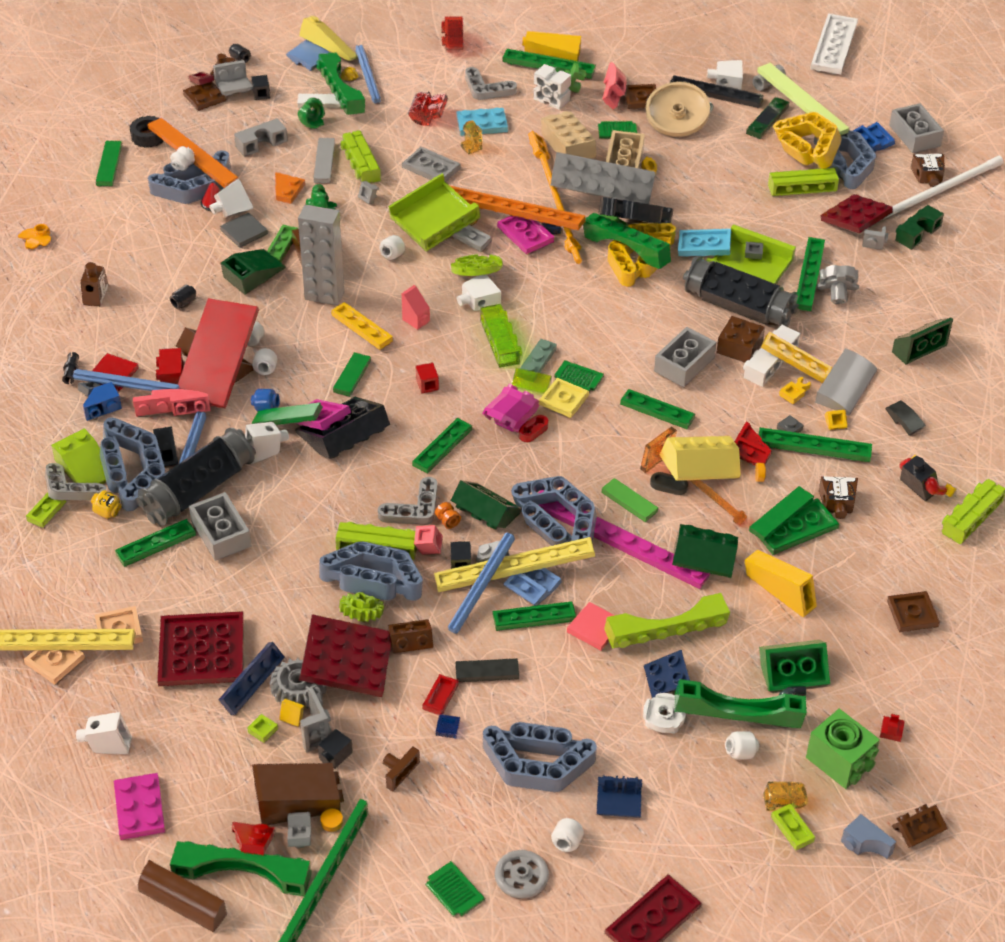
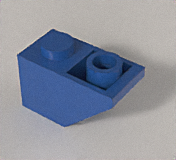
[83,382,122,421]

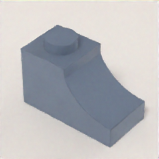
[841,814,896,859]

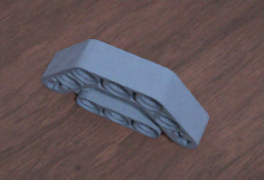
[814,130,876,189]
[148,150,231,204]
[100,417,165,511]
[511,476,597,546]
[319,542,423,601]
[483,722,597,792]

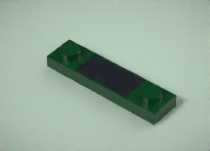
[746,97,789,139]

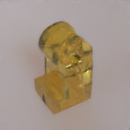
[461,120,482,155]
[763,782,808,811]

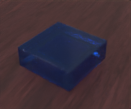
[435,714,460,739]

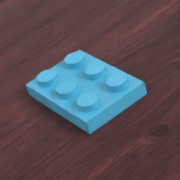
[456,108,508,136]
[678,229,731,257]

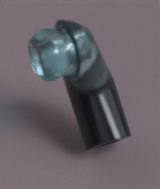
[779,686,806,696]

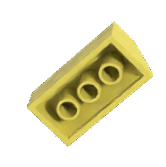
[659,436,741,481]

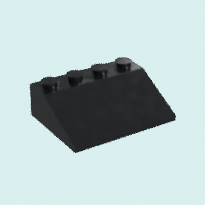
[295,396,391,459]

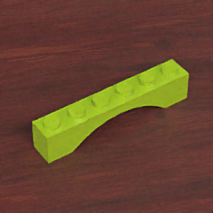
[604,593,730,649]

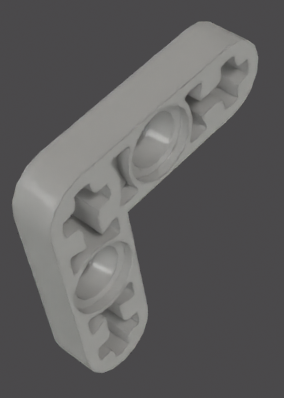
[465,67,517,100]
[45,463,106,500]
[378,477,437,525]

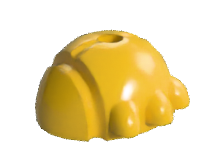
[341,67,359,81]
[641,156,657,175]

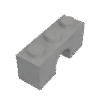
[234,118,288,157]

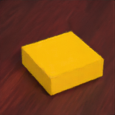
[279,699,304,727]

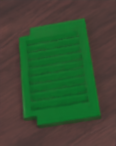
[598,121,637,139]
[554,360,604,392]
[425,861,485,917]

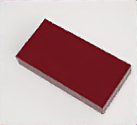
[188,71,214,85]

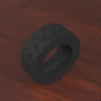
[130,116,164,148]

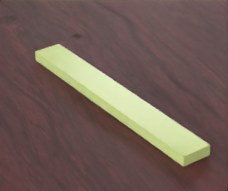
[757,63,849,135]

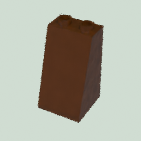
[252,763,344,825]

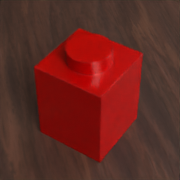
[415,362,439,394]

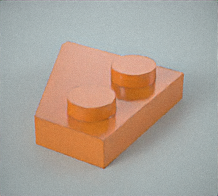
[275,172,305,204]

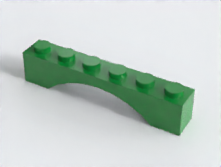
[316,52,365,115]
[583,213,671,269]
[674,679,807,729]
[170,841,311,897]

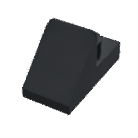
[153,426,178,466]

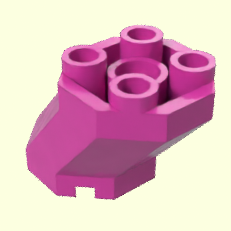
[482,384,540,433]

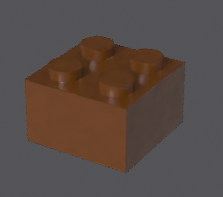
[716,316,765,363]

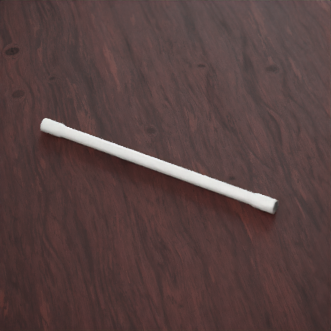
[874,156,1004,225]

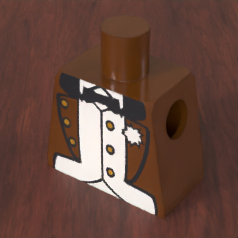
[910,154,945,187]
[80,262,109,307]
[819,476,858,519]

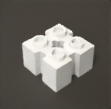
[533,64,571,110]

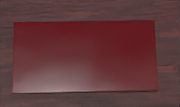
[605,874,702,942]

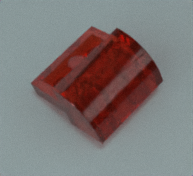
[408,92,448,126]

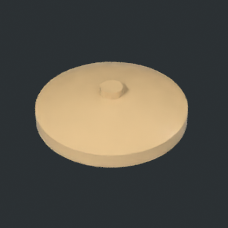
[646,82,710,137]

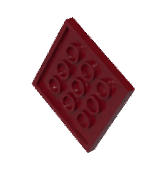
[157,611,244,687]
[299,614,391,698]

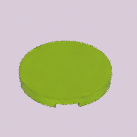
[451,254,503,276]

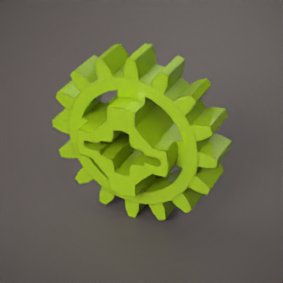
[339,592,384,622]

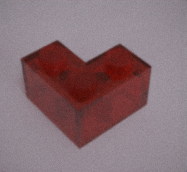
[441,16,464,50]

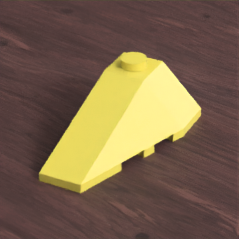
[299,16,358,61]

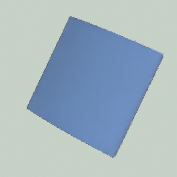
[286,40,331,71]
[504,568,562,606]

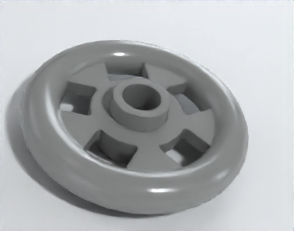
[495,850,549,898]

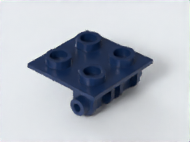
[643,650,690,698]
[597,775,642,818]

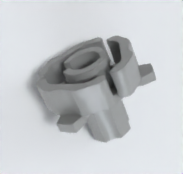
[817,265,859,304]

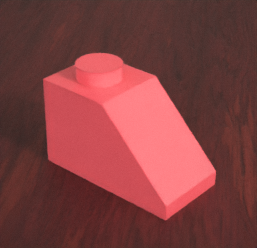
[401,285,430,330]

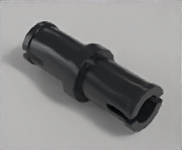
[62,352,79,384]

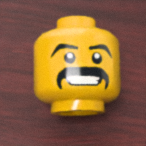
[91,490,122,519]

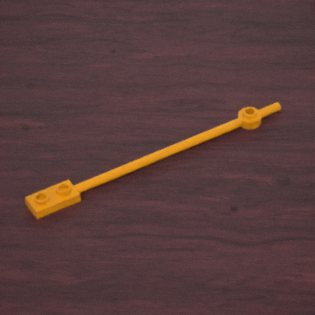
[528,130,582,264]

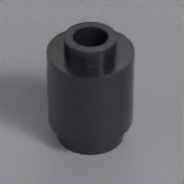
[229,44,251,63]
[169,284,196,309]

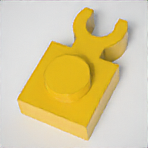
[779,377,811,404]

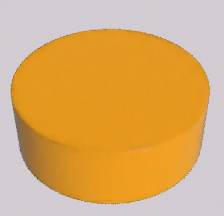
[755,463,766,482]
[320,809,343,832]

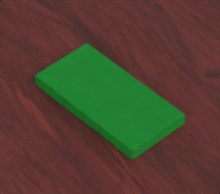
[760,498,839,555]

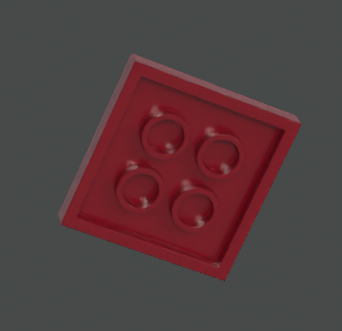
[821,194,893,234]

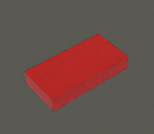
[422,674,459,716]

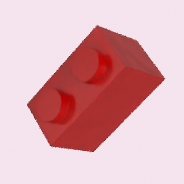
[156,348,183,385]

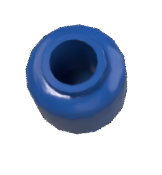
[251,389,280,412]

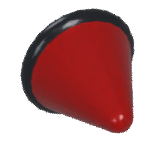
[201,183,221,212]

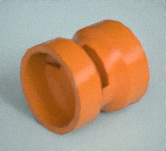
[435,502,461,529]

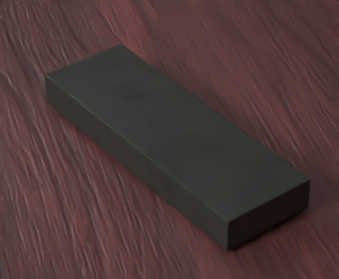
[455,658,519,682]

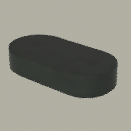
[650,472,688,495]

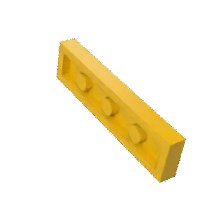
[331,302,393,350]
[761,331,832,383]

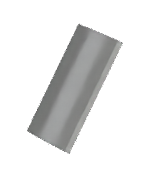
[815,348,877,416]

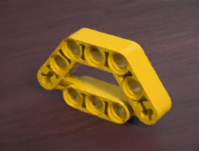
[773,112,842,169]
[607,223,676,287]

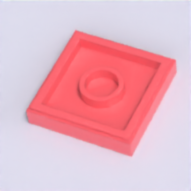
[567,602,614,651]

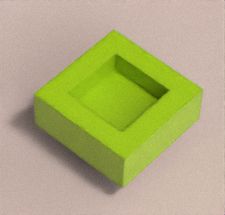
[247,714,278,743]

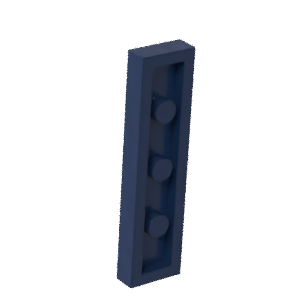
[218,642,285,715]

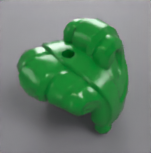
[297,97,325,129]
[306,184,337,210]

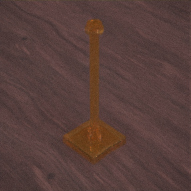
[640,426,747,525]

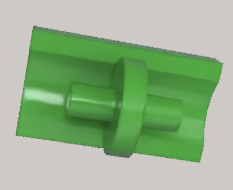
[565,63,586,93]

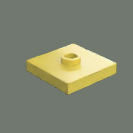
[539,378,589,418]

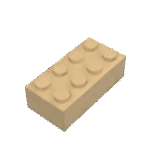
[541,111,596,159]
[606,130,645,169]

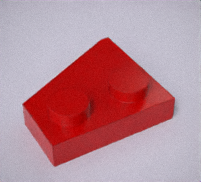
[734,421,772,466]
[232,822,275,855]

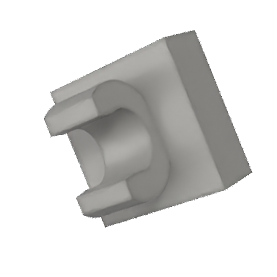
[358,181,379,204]

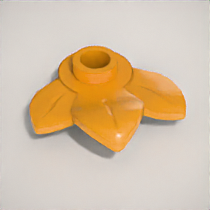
[18,224,51,249]

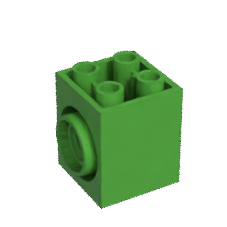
[806,708,880,789]

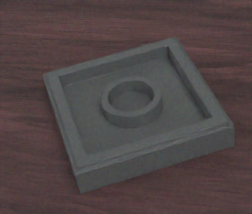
[220,213,268,248]

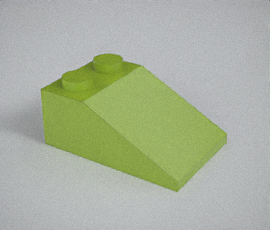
[51,428,106,484]

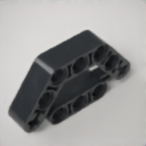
[598,197,674,224]

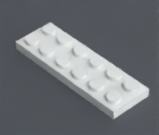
[810,13,858,74]

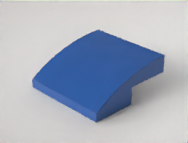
[852,122,895,152]

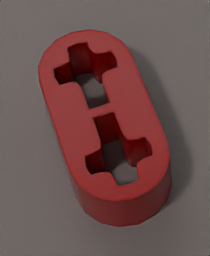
[519,415,549,442]

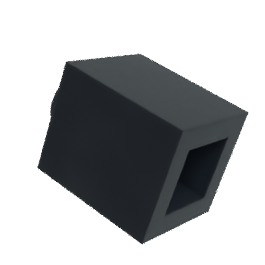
[251,75,270,100]
[450,541,471,569]
[318,729,353,769]

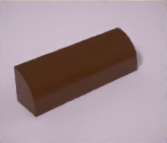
[138,860,227,933]

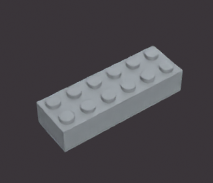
[550,152,656,204]
[298,205,344,306]

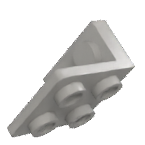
[213,60,253,95]
[300,687,332,753]

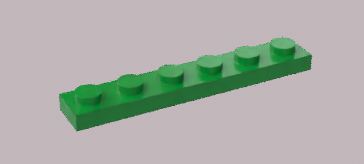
[502,48,596,79]
[796,237,825,311]
[758,427,872,462]

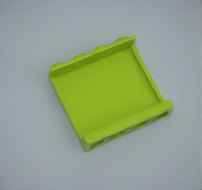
[388,173,480,252]
[707,224,796,284]

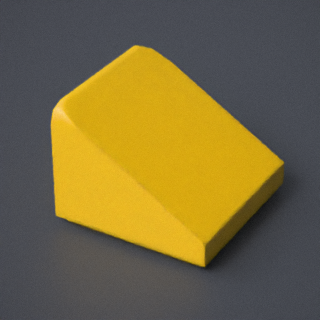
[825,410,848,430]

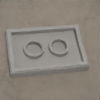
[402,147,461,182]

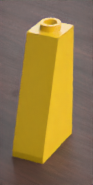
[522,31,581,61]
[745,550,817,617]

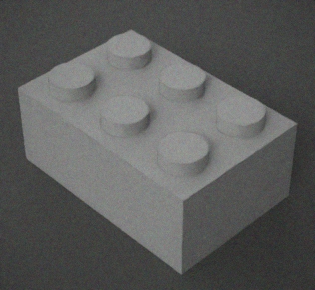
[889,103,944,153]
[654,327,717,387]
[189,492,252,561]

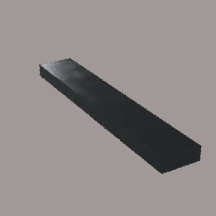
[670,75,764,108]

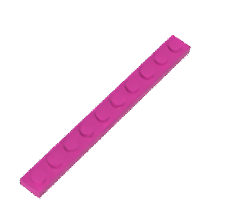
[539,490,710,589]

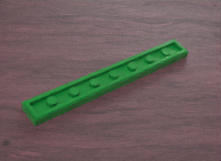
[278,799,368,942]

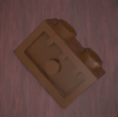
[388,619,434,654]
[892,804,948,848]

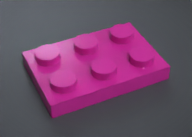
[497,216,554,254]
[295,399,351,430]
[114,773,165,840]

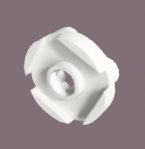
[643,693,686,733]

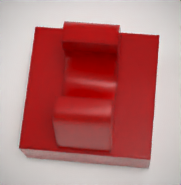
[879,713,905,742]

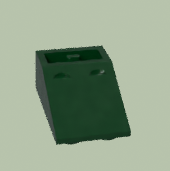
[220,249,286,295]

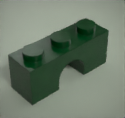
[895,205,944,250]

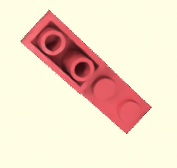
[602,62,627,110]
[133,389,211,417]

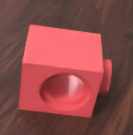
[414,525,443,555]

